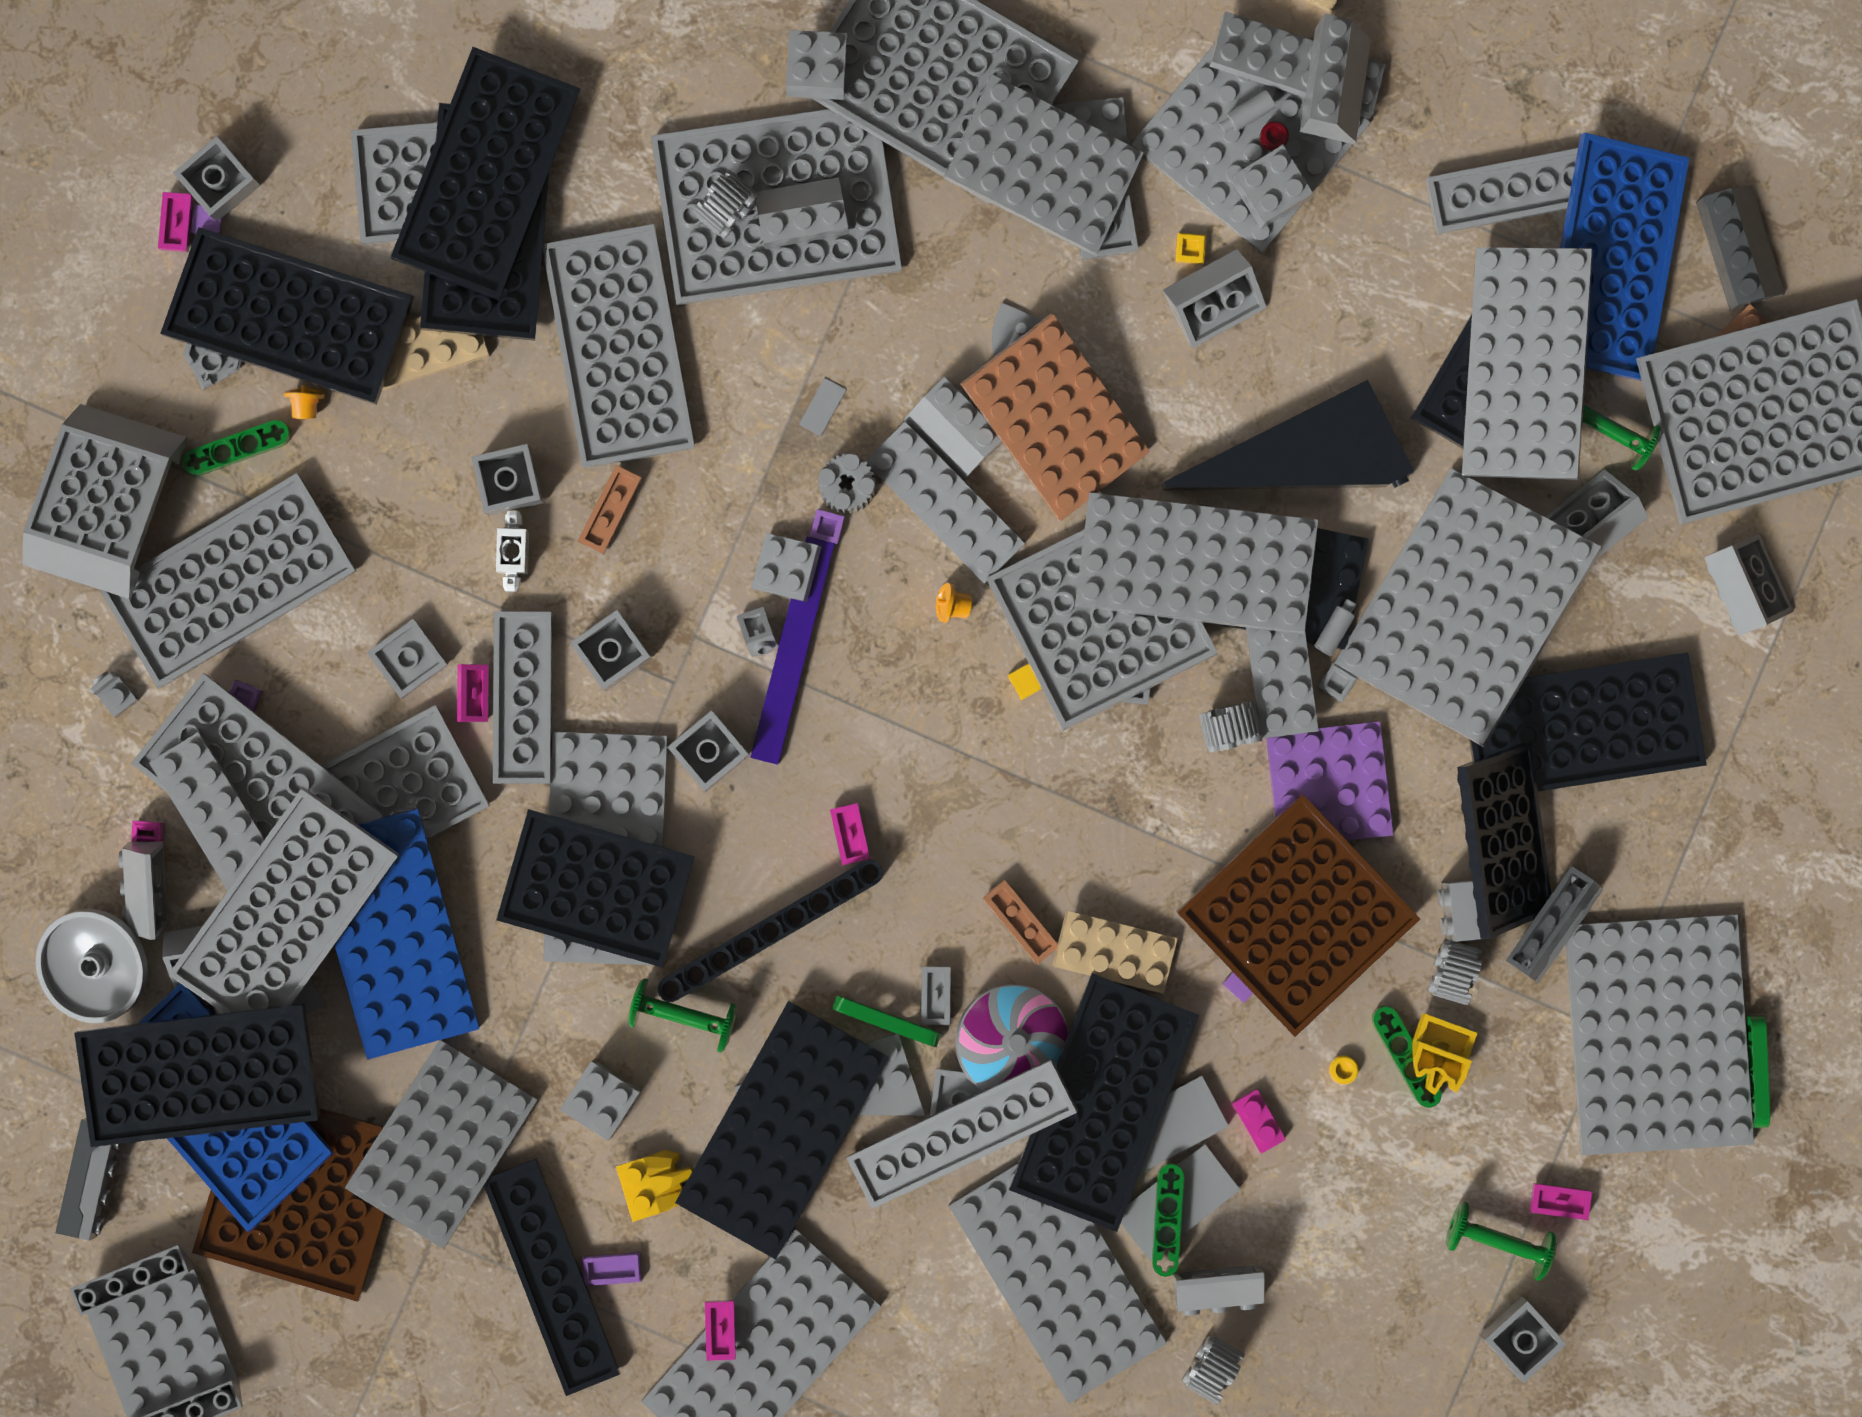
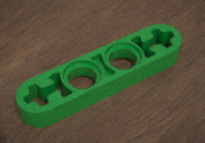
[182,420,291,476]
[832,995,942,1048]
[1371,1006,1442,1108]
[1746,1015,1770,1128]
[1152,1163,1184,1277]

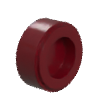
[1259,121,1289,152]

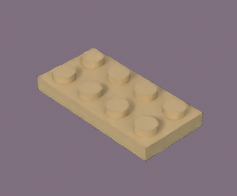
[382,317,490,390]
[1052,910,1178,994]

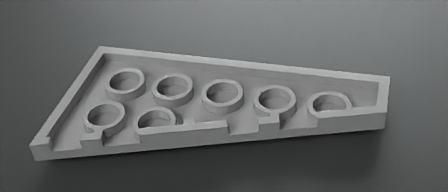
[734,1033,925,1116]

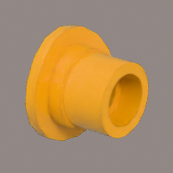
[284,385,324,419]
[935,583,972,623]

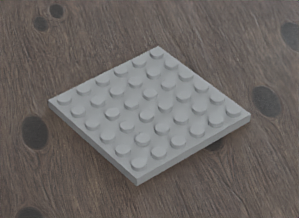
[1130,14,1370,254]
[986,529,1218,731]

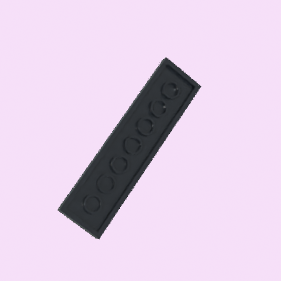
[484,1158,621,1396]

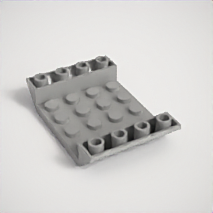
[22,404,188,599]
[70,1245,243,1417]

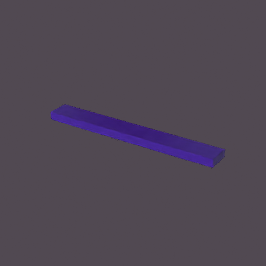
[750,537,834,765]

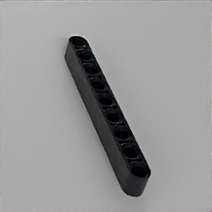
[658,860,883,1002]

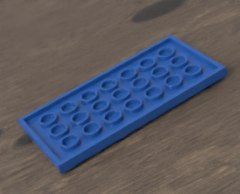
[1560,133,1689,381]
[334,808,480,1060]
[138,983,335,1232]

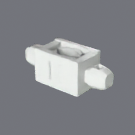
[496,511,529,592]

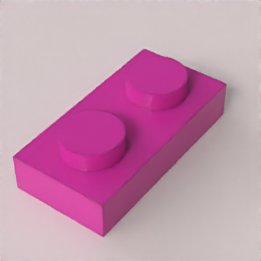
[158,192,193,253]
[457,664,489,722]
[830,803,870,865]
[1232,1089,1286,1154]
[1529,1183,1592,1220]
[705,1300,736,1361]

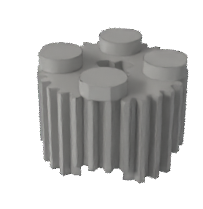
[692,170,759,239]
[818,454,876,514]
[1199,701,1262,752]
[1428,940,1482,1005]
[1182,1336,1245,1405]

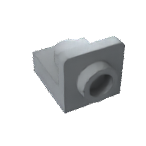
[737,607,778,657]
[89,672,139,718]

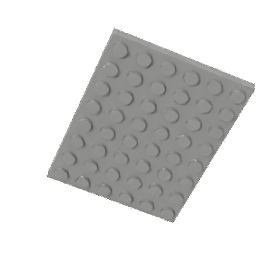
[812,0,1079,205]
[651,109,902,305]
[1636,299,1862,524]
[1334,468,1602,747]
[1565,914,1754,1155]

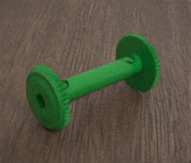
[1582,405,1661,470]
[628,978,737,1053]
[1446,1202,1557,1281]

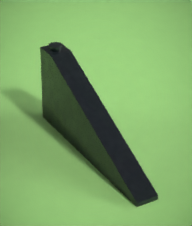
[1161,380,1414,490]

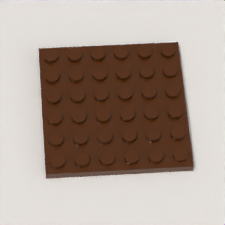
[1176,793,1420,1037]
[192,1107,386,1302]

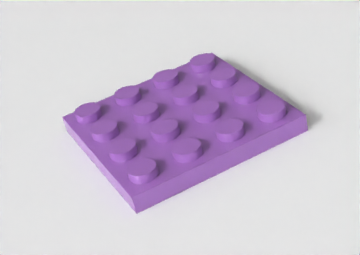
[1266,722,1393,840]

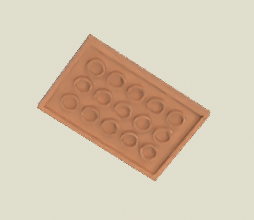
[960,314,1150,521]

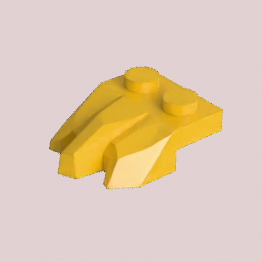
[1412,1013,1477,1095]
[616,1150,693,1222]

